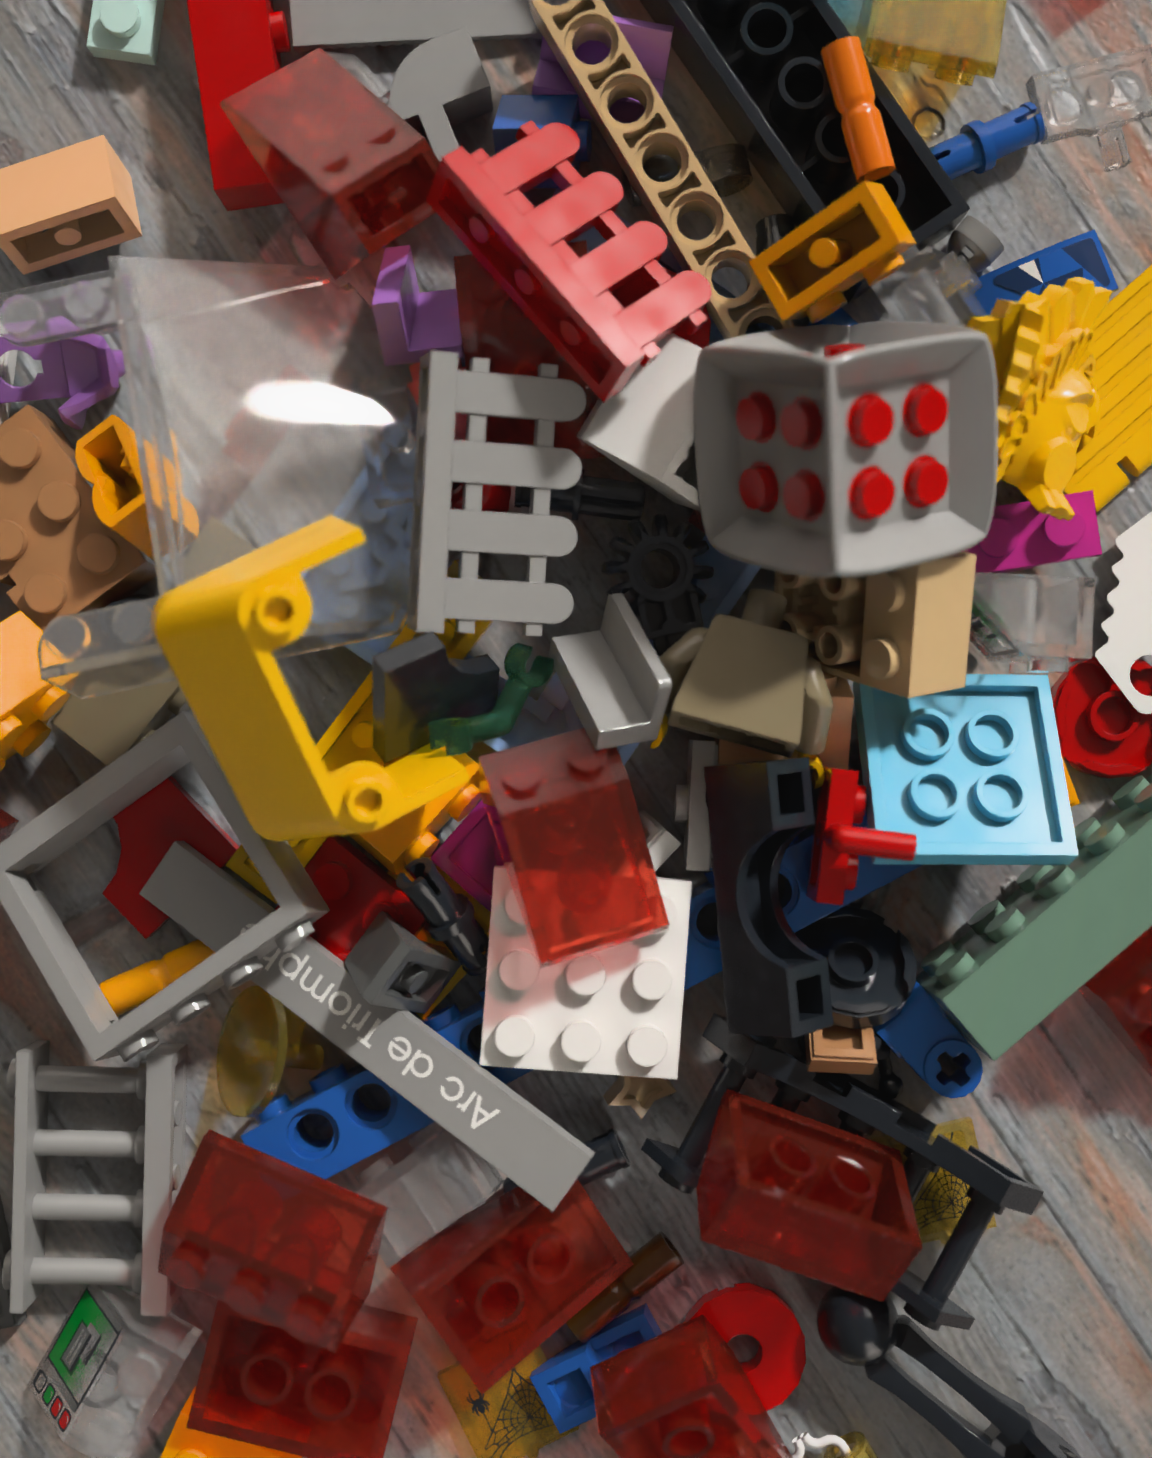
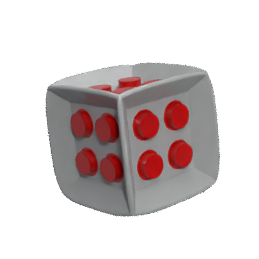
[693,321,998,577]

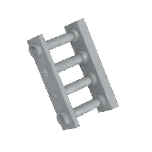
[2,1040,188,1317]

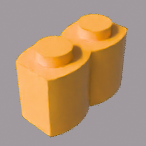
[75,414,199,565]

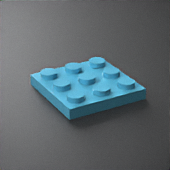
[852,674,1079,865]

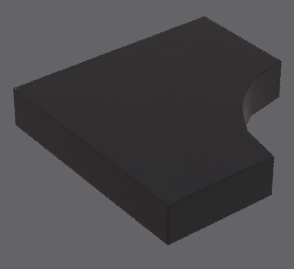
[372,632,500,763]

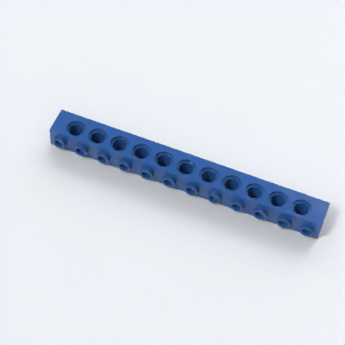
[240,809,924,1205]

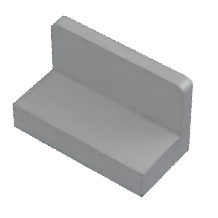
[548,593,672,750]

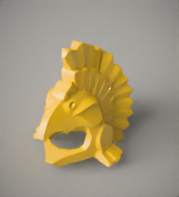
[965,277,1112,521]

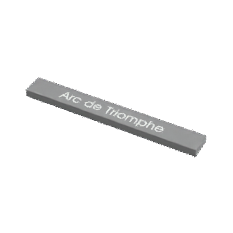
[139,840,595,1212]

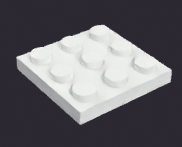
[480,865,692,1080]

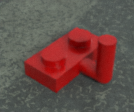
[806,767,917,906]

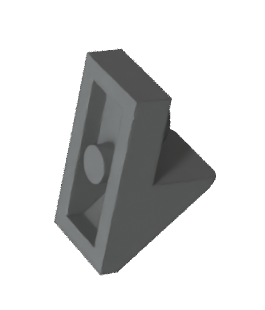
[345,911,461,1014]

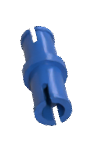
[929,102,1045,180]

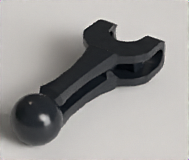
[816,1279,1082,1458]

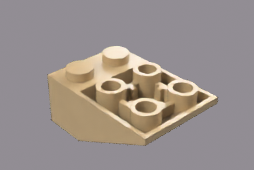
[774,552,977,698]

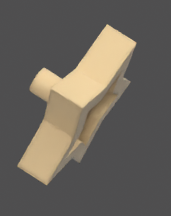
[603,1075,677,1120]

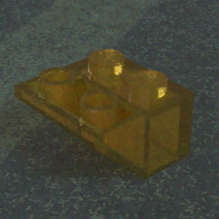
[854,0,1007,86]

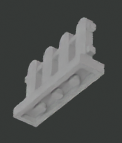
[407,351,586,637]

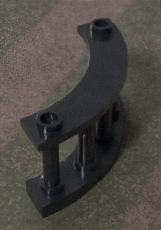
[641,1013,1044,1331]

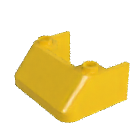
[151,515,471,841]

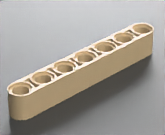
[528,0,795,340]

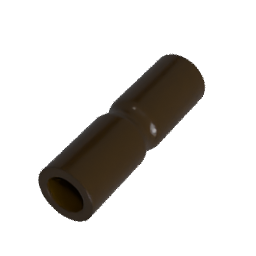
[562,1232,684,1343]

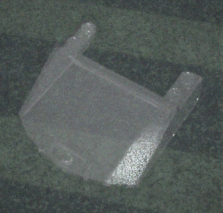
[0,256,418,699]

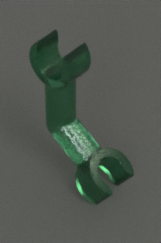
[428,642,554,756]

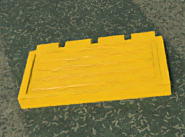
[1062,264,1152,513]

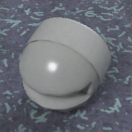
[946,215,1004,274]

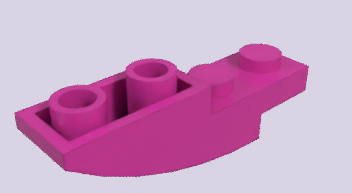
[962,490,1102,577]

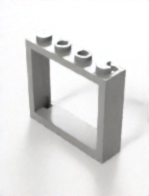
[0,711,330,1062]

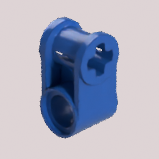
[873,981,983,1098]

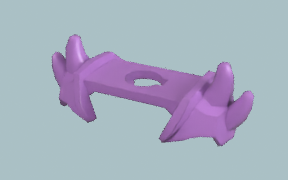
[0,318,134,430]

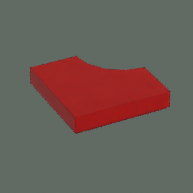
[102,776,239,939]

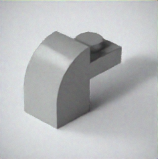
[389,26,493,180]

